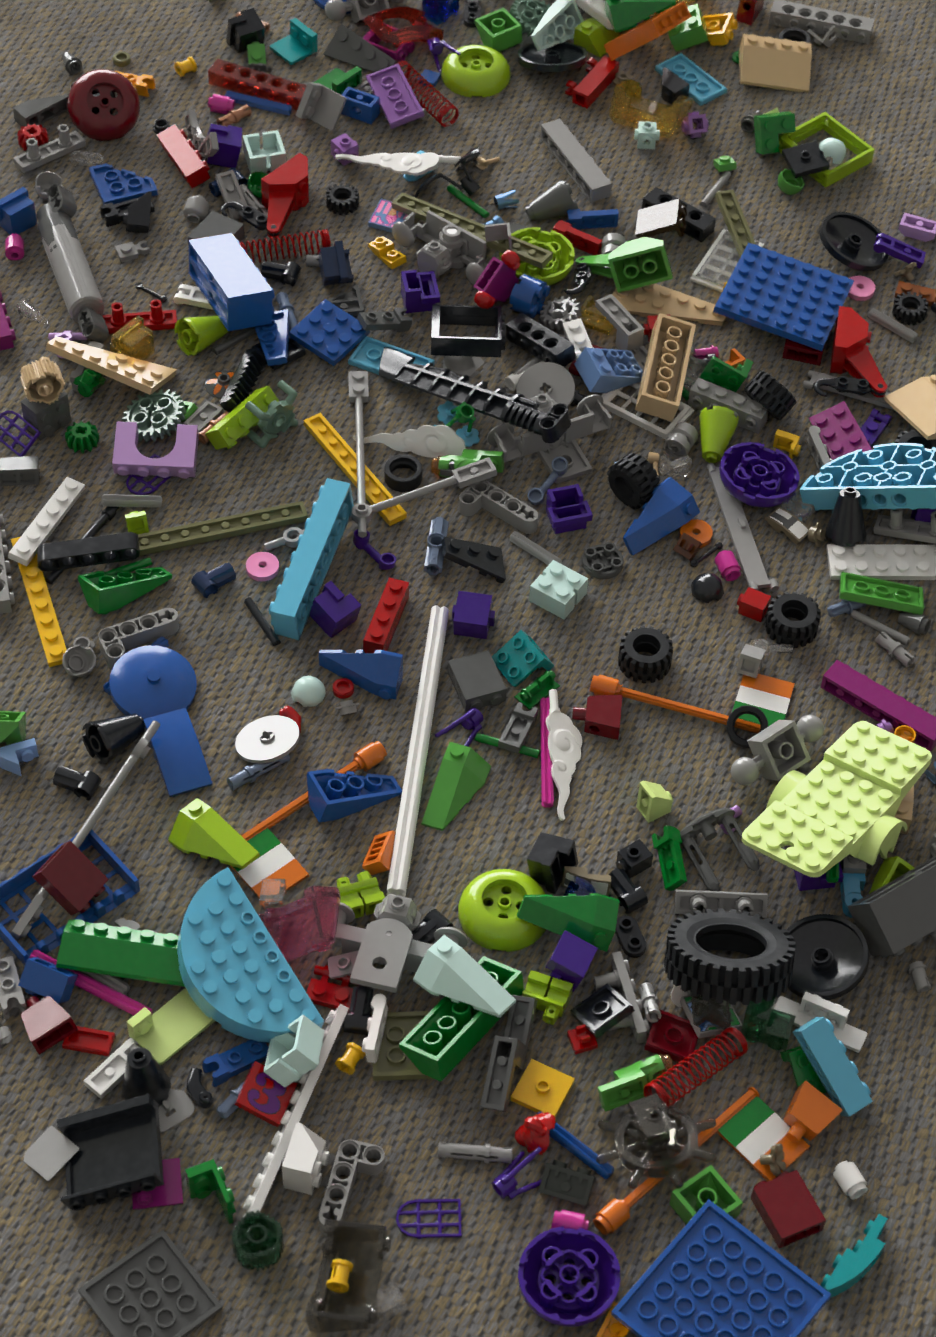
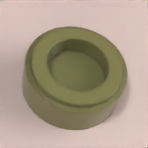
[113,52,131,67]

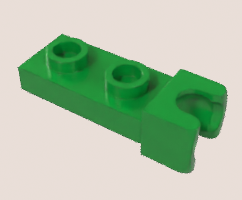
[652,825,687,891]

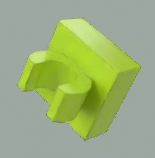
[125,511,149,535]

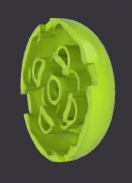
[441,45,511,98]
[499,227,575,286]
[458,869,546,952]

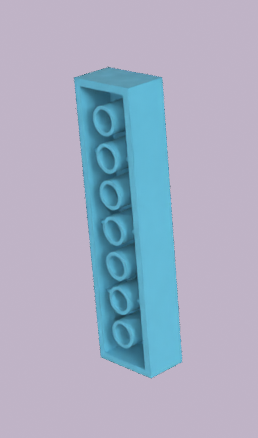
[269,478,354,640]

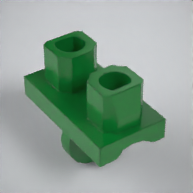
[73,369,106,397]

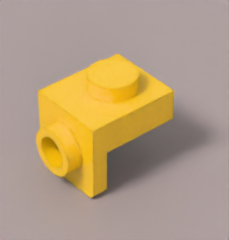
[773,429,801,460]

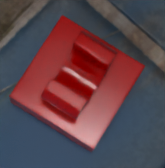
[567,1024,598,1055]

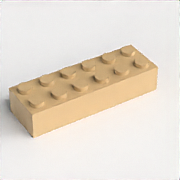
[635,313,696,422]

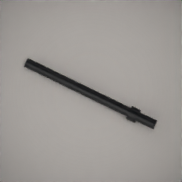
[45,506,120,584]

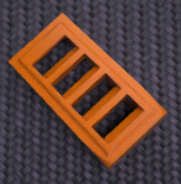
[362,830,395,875]

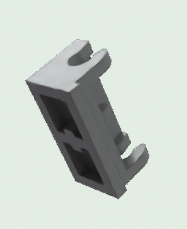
[0,456,40,486]

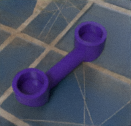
[353,529,396,570]

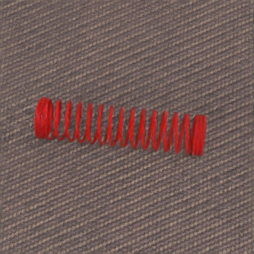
[396,61,459,127]
[239,229,331,264]
[643,1027,748,1112]

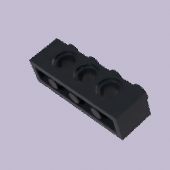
[642,187,716,243]
[505,313,576,367]

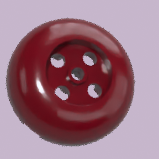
[68,69,140,141]

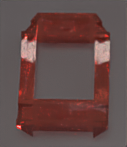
[364,7,444,48]

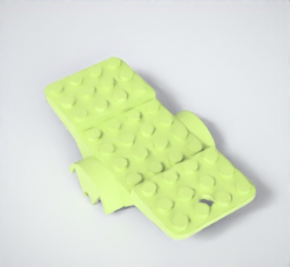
[742,721,932,877]

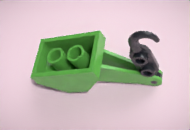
[564,237,673,295]

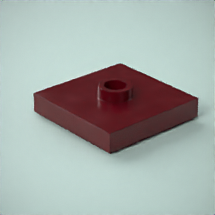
[644,1009,698,1066]

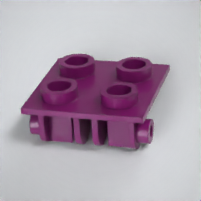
[132,1158,183,1210]

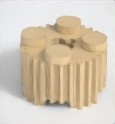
[20,357,65,405]

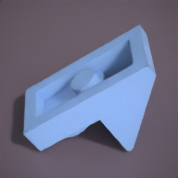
[0,738,39,776]

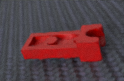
[553,220,602,255]

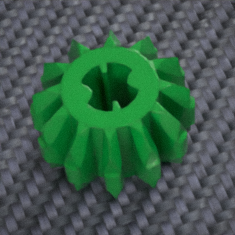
[65,420,100,454]

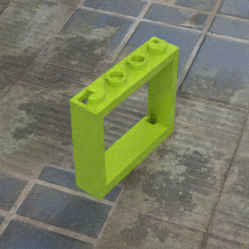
[779,112,875,188]

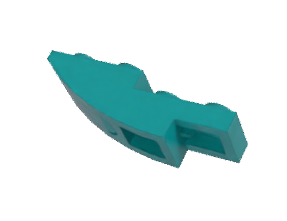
[820,1214,888,1298]

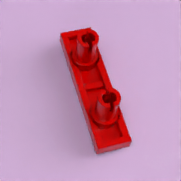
[102,299,177,334]

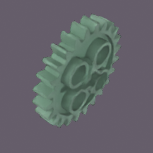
[509,0,551,37]
[122,389,186,443]

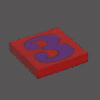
[234,1061,297,1127]

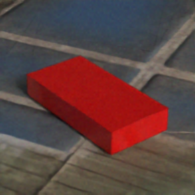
[62,1026,116,1057]

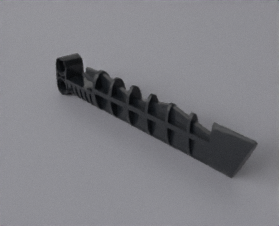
[379,347,571,443]

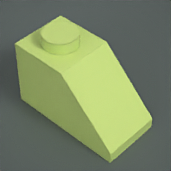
[636,781,673,823]

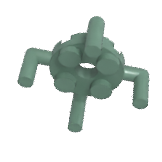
[245,380,298,448]

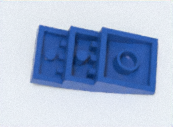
[143,708,213,797]

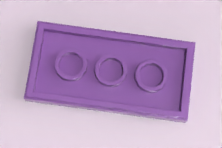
[366,64,424,129]

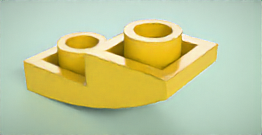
[368,236,407,270]

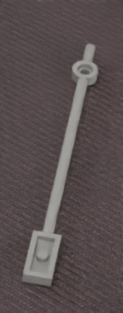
[348,371,372,538]
[263,457,497,551]
[11,720,161,941]

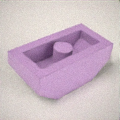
[898,213,936,242]

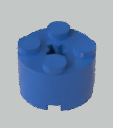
[509,274,551,318]

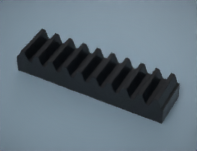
[219,348,266,413]

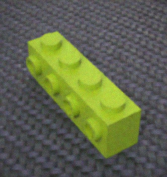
[205,386,279,450]

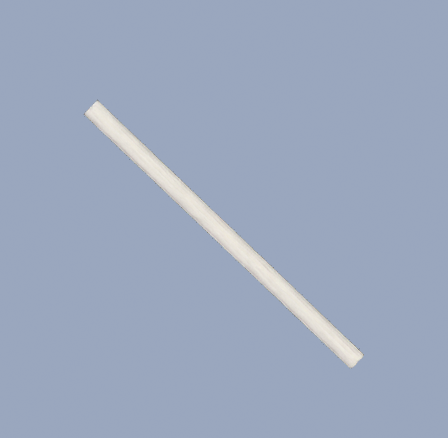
[387,605,449,897]

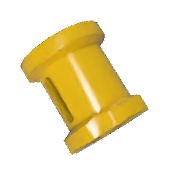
[174,56,197,77]
[335,1042,365,1075]
[326,1259,354,1293]

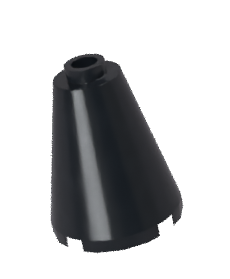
[825,487,866,547]
[82,714,145,764]
[122,1047,171,1107]

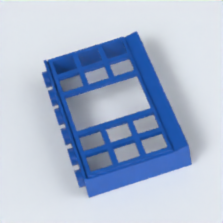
[0,829,140,966]

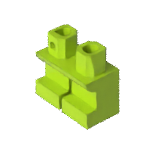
[337,871,385,919]
[522,970,573,1025]

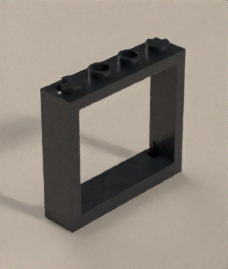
[431,304,506,357]

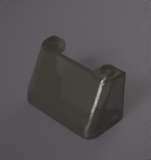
[306,1219,391,1333]

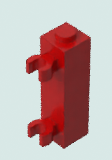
[565,56,619,109]

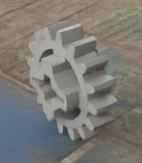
[540,296,582,331]

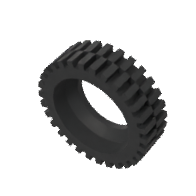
[664,908,796,1005]

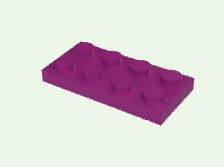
[809,401,872,460]

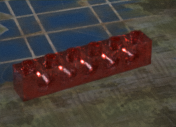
[208,59,307,110]

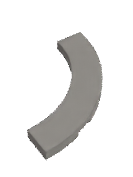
[184,109,219,157]

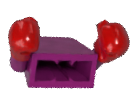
[473,250,520,309]

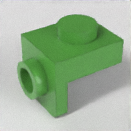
[247,42,266,65]

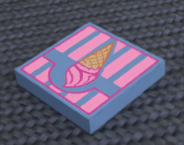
[368,199,408,232]

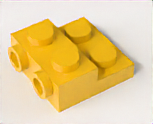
[703,12,738,46]

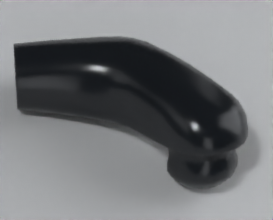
[186,1068,213,1109]

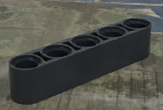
[37,532,140,571]

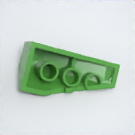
[421,742,491,831]

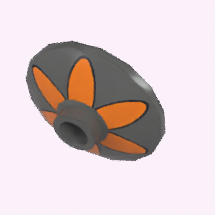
[205,370,235,398]

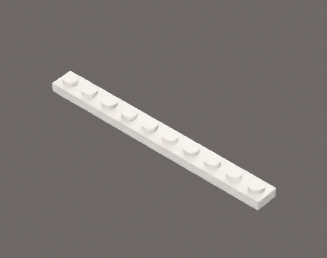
[242,1004,349,1222]

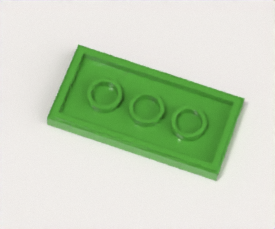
[839,572,924,615]

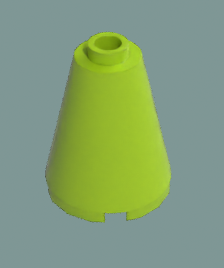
[174,316,228,356]
[699,406,739,463]

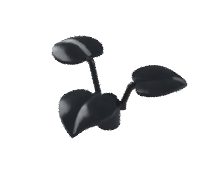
[415,146,481,198]

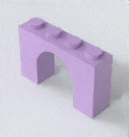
[112,421,199,479]

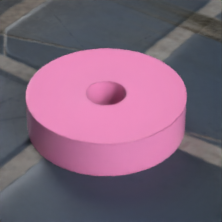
[848,276,875,301]
[246,552,279,581]

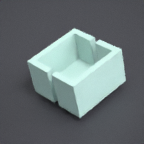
[243,130,286,174]
[529,560,588,619]
[263,1015,324,1087]

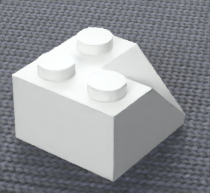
[282,1122,329,1195]

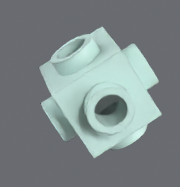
[634,121,660,149]

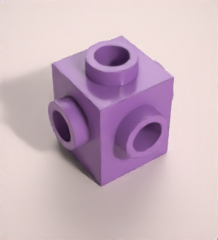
[681,112,708,138]
[331,133,359,165]

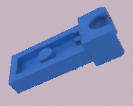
[566,209,619,231]
[202,1040,269,1087]

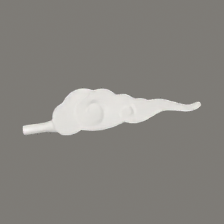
[335,152,461,176]
[353,425,466,458]
[546,689,582,821]

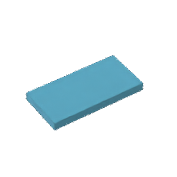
[655,53,727,106]
[348,336,435,375]

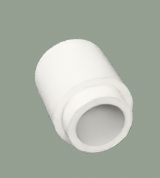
[833,1161,868,1200]

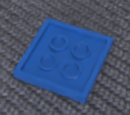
[289,299,370,366]

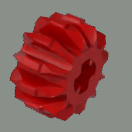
[17,123,48,151]

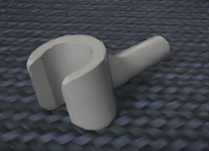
[0,1026,12,1045]

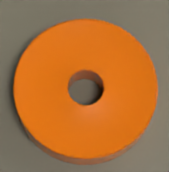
[680,519,713,548]

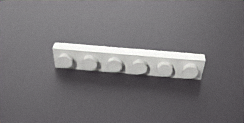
[8,477,85,566]

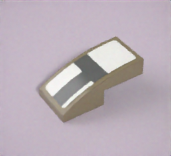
[765,507,809,545]
[562,866,611,896]

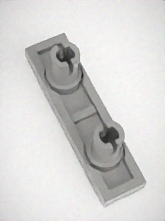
[13,124,86,173]
[874,509,936,544]
[674,889,768,918]
[593,951,650,1044]

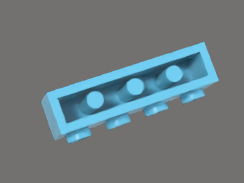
[793,1017,873,1117]

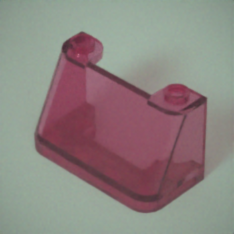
[258,886,341,962]

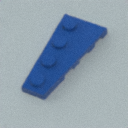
[254,309,290,366]

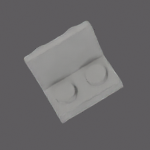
[295,82,347,131]

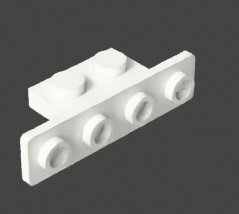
[771,992,867,1053]

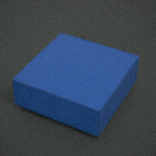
[418,69,441,88]

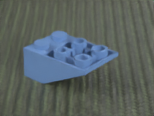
[574,347,643,393]

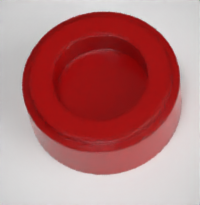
[332,678,354,699]

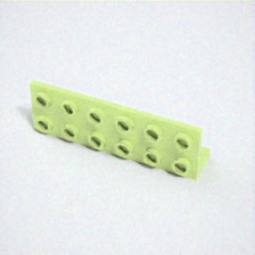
[127,988,215,1065]

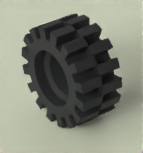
[326,183,359,215]
[892,292,928,325]

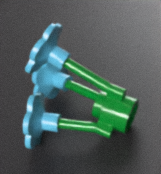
[433,401,480,447]

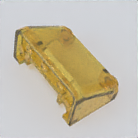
[609,79,693,138]

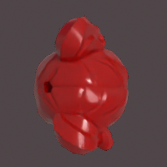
[515,1112,556,1156]

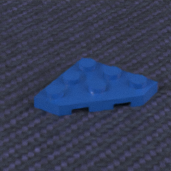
[89,163,158,205]

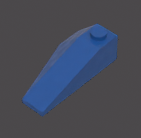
[623,477,700,555]
[319,650,403,700]
[306,769,402,823]

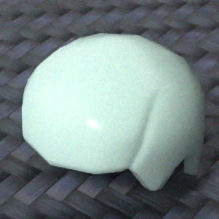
[819,138,847,164]
[291,675,326,707]

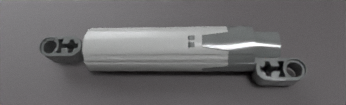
[37,184,109,344]

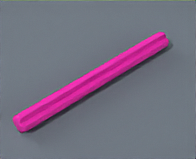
[540,697,554,808]
[29,950,153,1016]

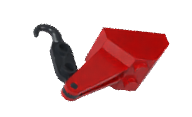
[221,153,309,238]
[814,306,887,398]

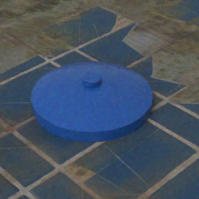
[109,645,197,719]

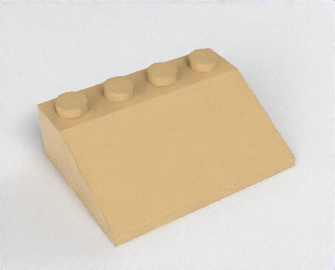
[739,34,812,92]
[884,375,936,440]

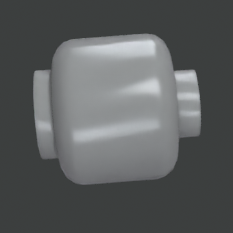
[183,195,210,224]

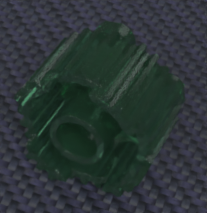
[232,1210,284,1271]

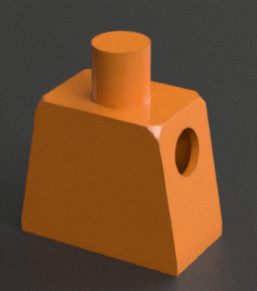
[783,1081,843,1143]

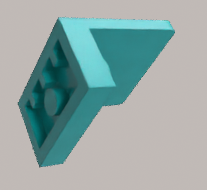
[270,18,318,65]
[492,630,555,687]

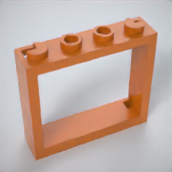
[604,1,692,61]

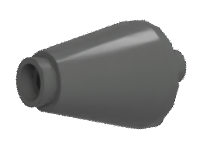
[525,180,578,221]

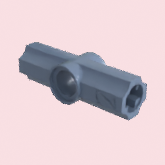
[424,517,449,576]

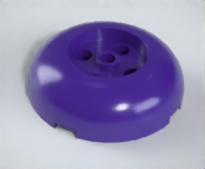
[719,442,800,508]
[518,1226,620,1327]

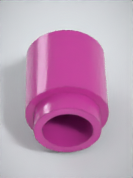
[208,94,235,115]
[5,234,24,260]
[714,550,741,581]
[551,1209,589,1230]

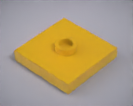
[510,1059,575,1118]

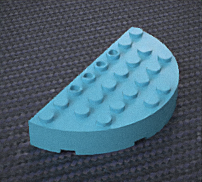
[799,443,936,511]
[177,867,324,1043]

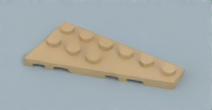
[612,284,727,326]
[45,337,177,395]

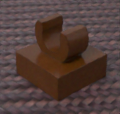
[673,533,702,561]

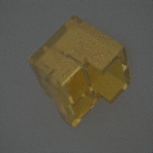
[110,316,155,360]

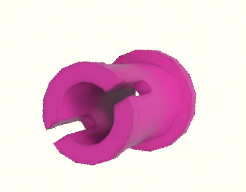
[693,345,719,361]

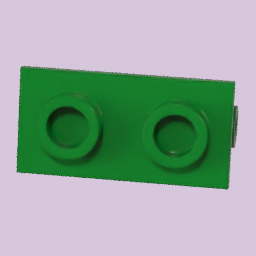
[514,670,560,710]

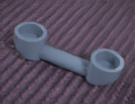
[527,456,568,505]

